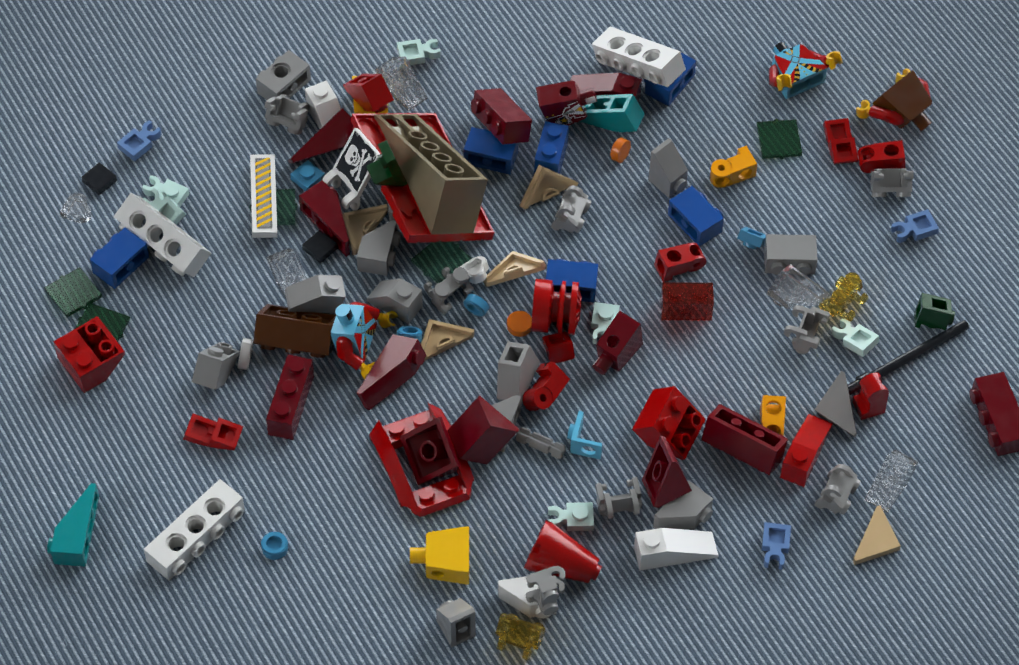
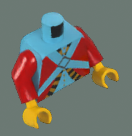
[769,42,843,99]
[331,302,398,379]

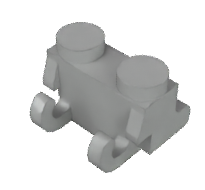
[264,94,310,135]
[870,168,914,197]
[551,185,592,233]
[424,267,474,315]
[784,305,830,354]
[814,464,860,515]
[595,477,642,519]
[526,566,566,615]

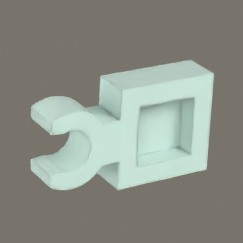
[397,39,440,67]
[142,175,189,207]
[143,188,186,225]
[591,302,620,344]
[832,319,879,357]
[548,502,594,531]

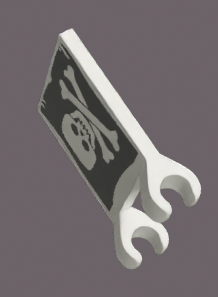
[322,128,380,211]

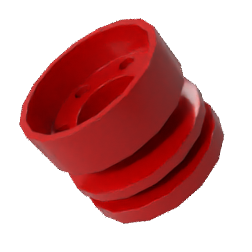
[531,279,582,335]

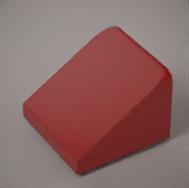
[542,331,575,363]

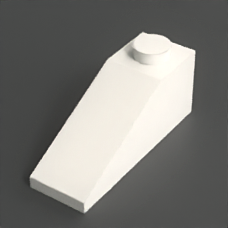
[634,528,718,571]

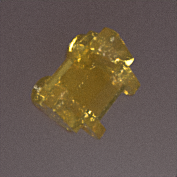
[819,272,868,321]
[495,613,545,660]

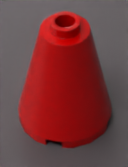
[524,520,602,583]

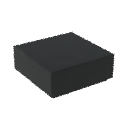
[81,162,117,195]
[302,230,338,264]

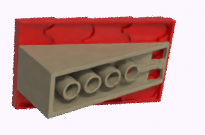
[351,113,494,243]

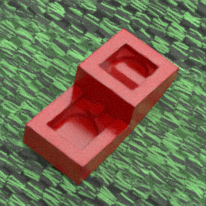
[823,118,859,164]
[183,413,243,450]

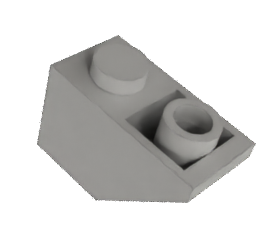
[357,220,401,276]
[497,341,540,404]
[192,342,240,390]

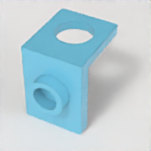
[567,411,602,459]

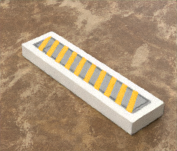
[250,154,277,238]

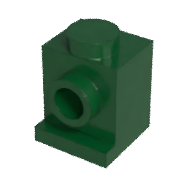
[914,293,955,330]

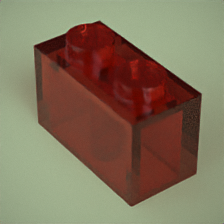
[660,282,714,321]

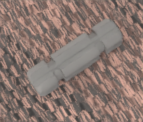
[516,427,566,459]

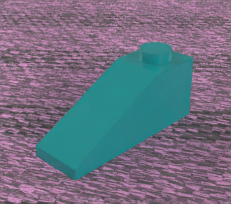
[580,94,645,132]
[47,483,99,567]

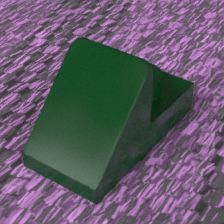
[366,140,407,186]

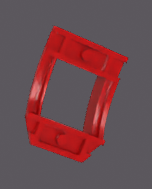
[369,403,474,517]

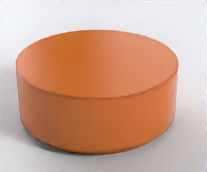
[610,137,631,163]
[507,311,532,337]

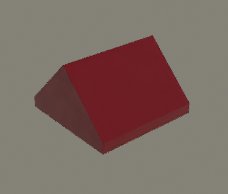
[447,395,519,464]
[400,417,460,485]
[642,436,692,508]

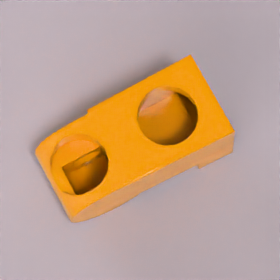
[710,146,757,188]
[760,395,786,436]

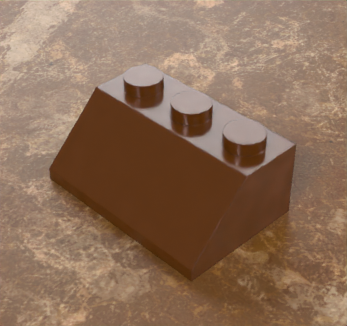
[253,304,336,358]

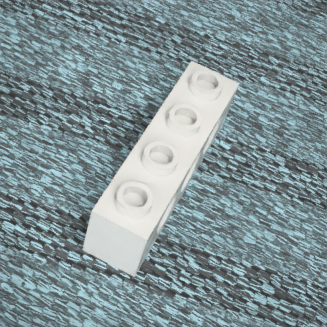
[592,27,686,87]
[114,193,211,277]
[144,479,245,580]

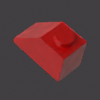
[343,73,394,113]

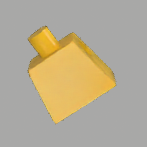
[410,526,469,584]

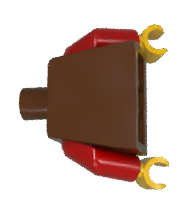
[856,68,932,131]

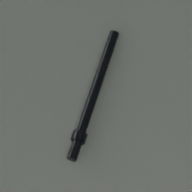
[848,320,969,395]

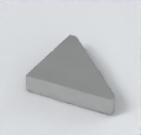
[814,371,857,437]

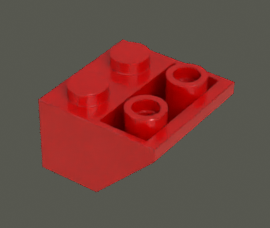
[53,316,125,393]
[632,386,706,460]

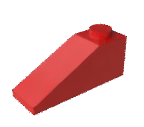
[780,414,833,487]

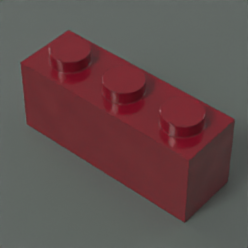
[471,88,532,144]
[266,354,314,440]
[969,372,1019,456]
[701,404,788,475]

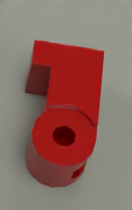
[857,140,905,173]
[654,242,707,282]
[522,361,570,411]
[852,373,889,420]

